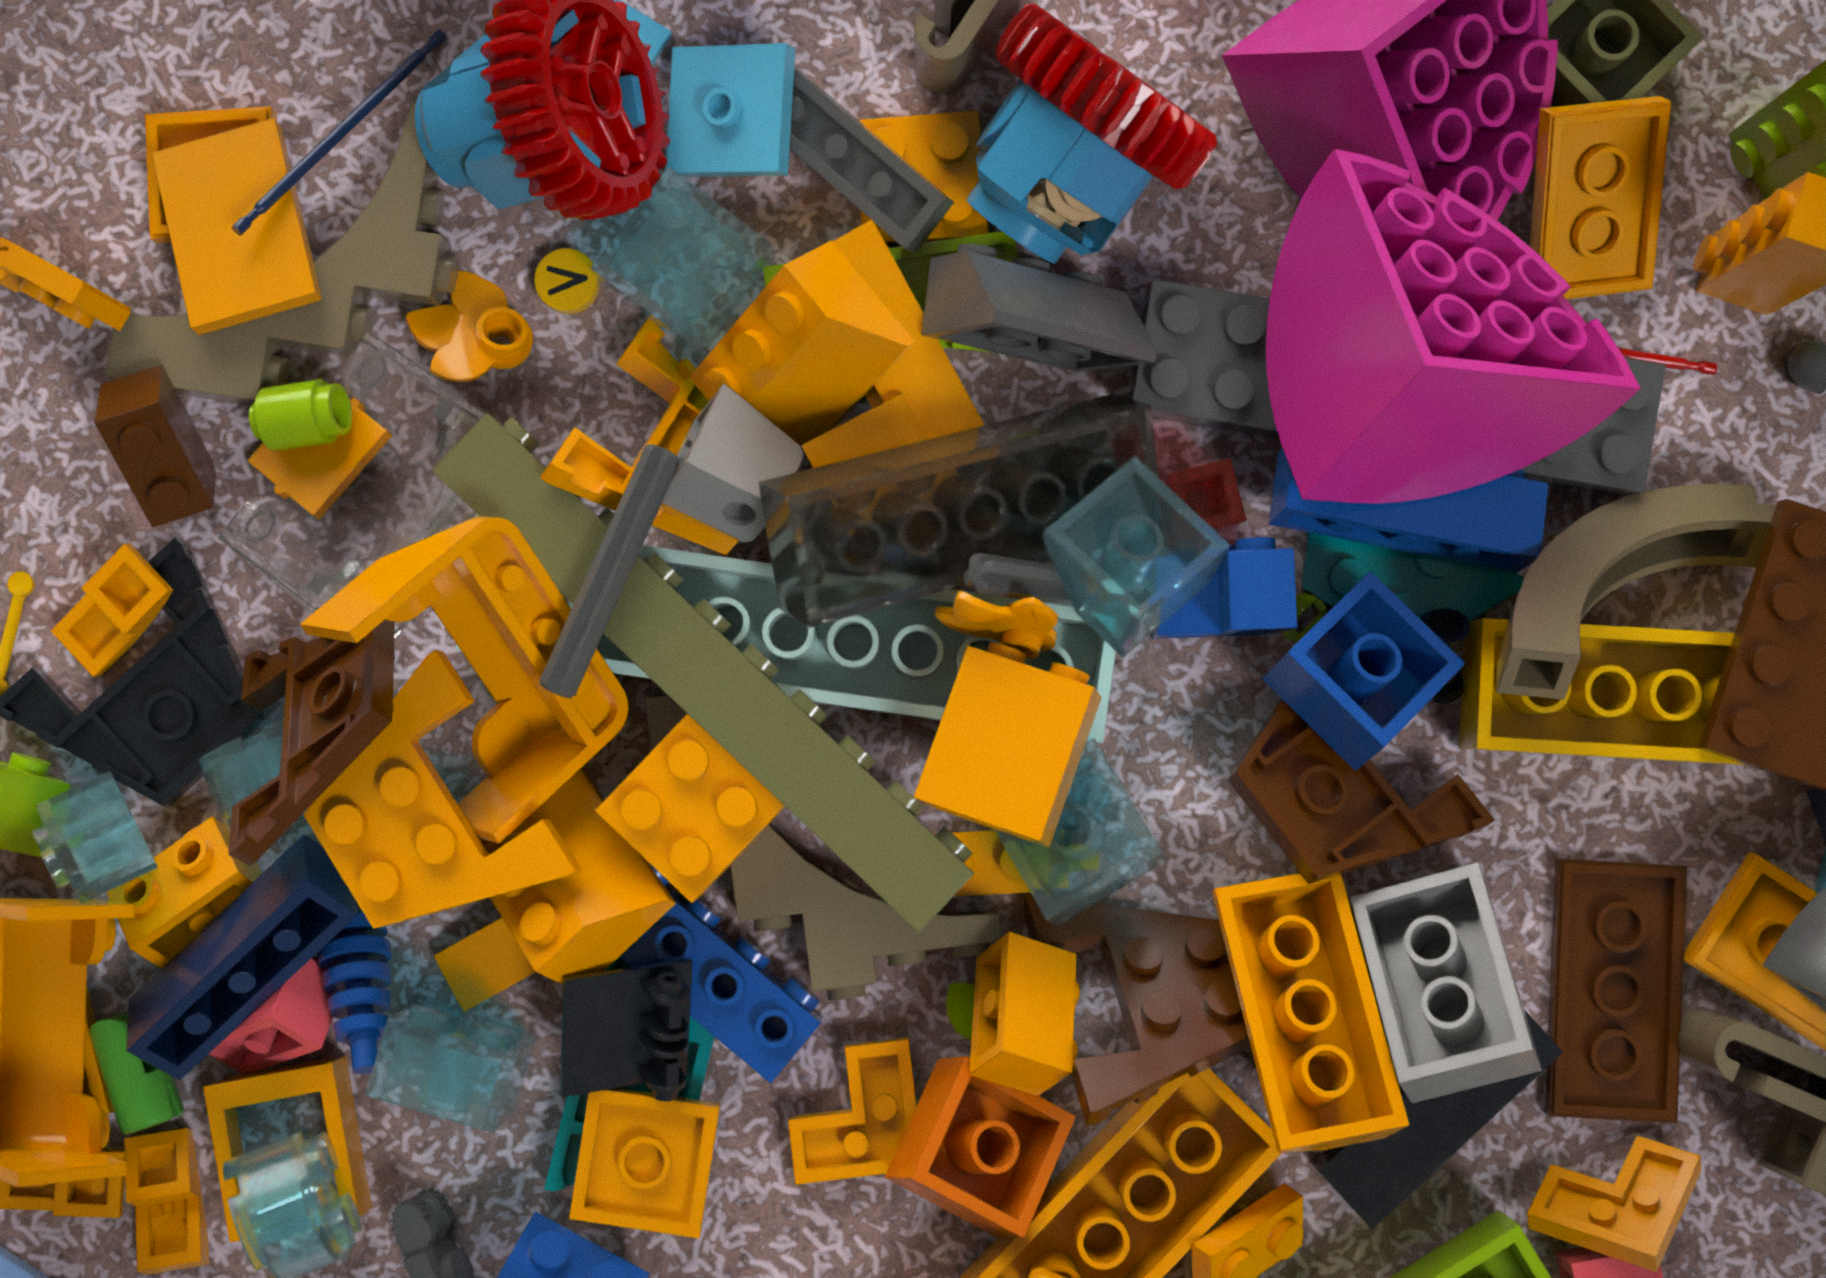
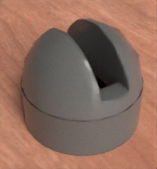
[1784,339,1826,394]

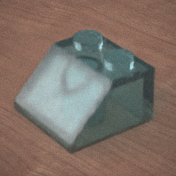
[1042,456,1230,658]

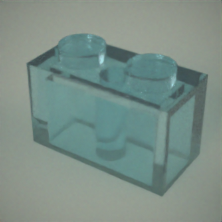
[32,771,158,904]

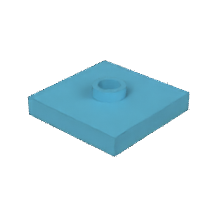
[665,43,796,177]

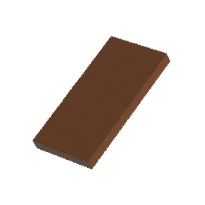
[1545,858,1687,1123]

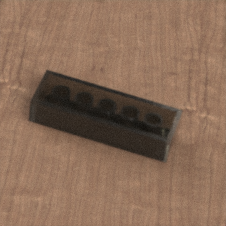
[758,394,1165,628]

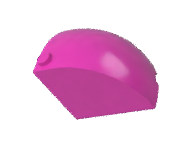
[1222,0,1558,221]
[1266,149,1641,504]

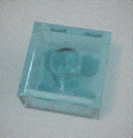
[591,167,775,358]
[994,738,1169,926]
[365,998,537,1133]

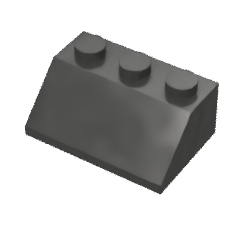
[921,244,1157,372]

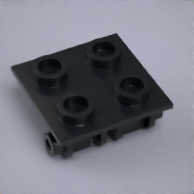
[560,958,693,1101]

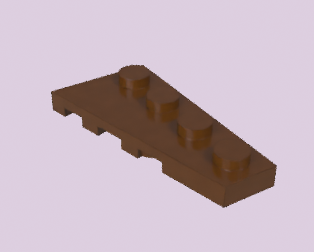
[1698,499,1826,791]

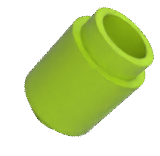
[249,379,352,451]

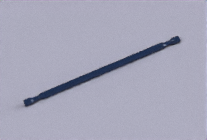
[231,29,447,236]

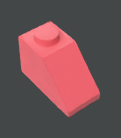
[209,955,333,1075]

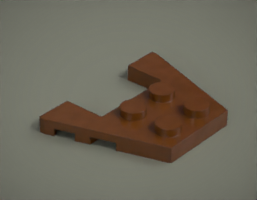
[228,620,395,866]
[1228,698,1495,884]
[1023,894,1251,1126]

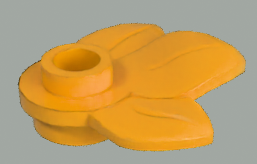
[406,270,533,382]
[934,591,1058,659]

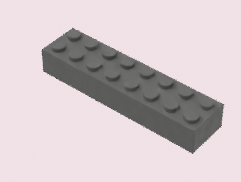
[1126,279,1666,497]

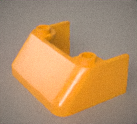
[300,516,628,844]
[0,898,135,1187]

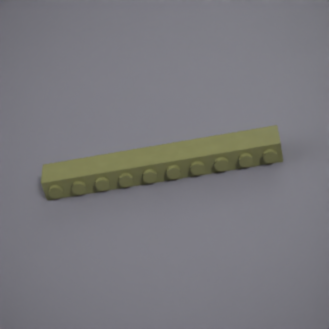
[431,413,974,933]

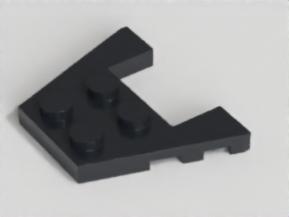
[0,537,265,806]

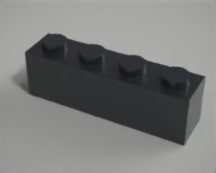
[1309,1010,1563,1230]

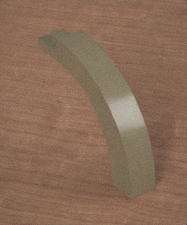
[1497,484,1776,700]

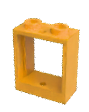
[203,1055,372,1248]

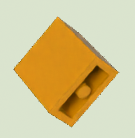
[914,642,1102,848]

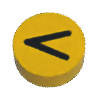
[534,248,600,314]

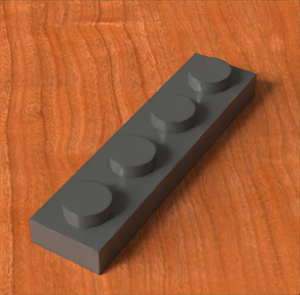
[790,66,954,253]

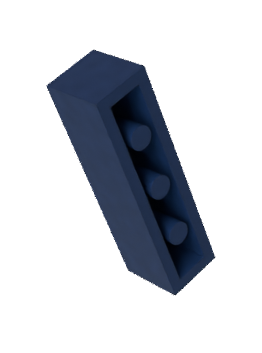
[126,834,358,1081]

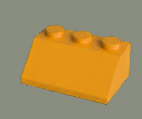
[689,240,915,450]
[479,768,676,984]

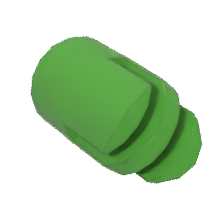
[89,1012,184,1134]

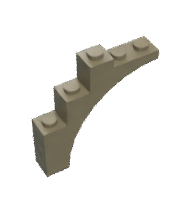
[105,102,459,405]
[645,695,1002,1000]

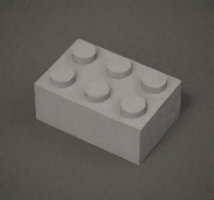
[1350,862,1542,1103]

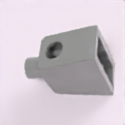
[662,384,821,542]

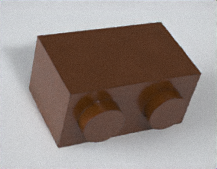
[94,364,216,528]

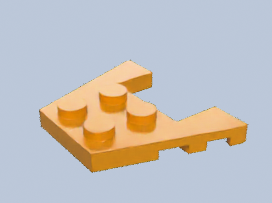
[539,318,739,555]
[304,650,581,929]

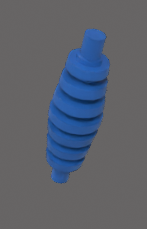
[318,903,392,1074]

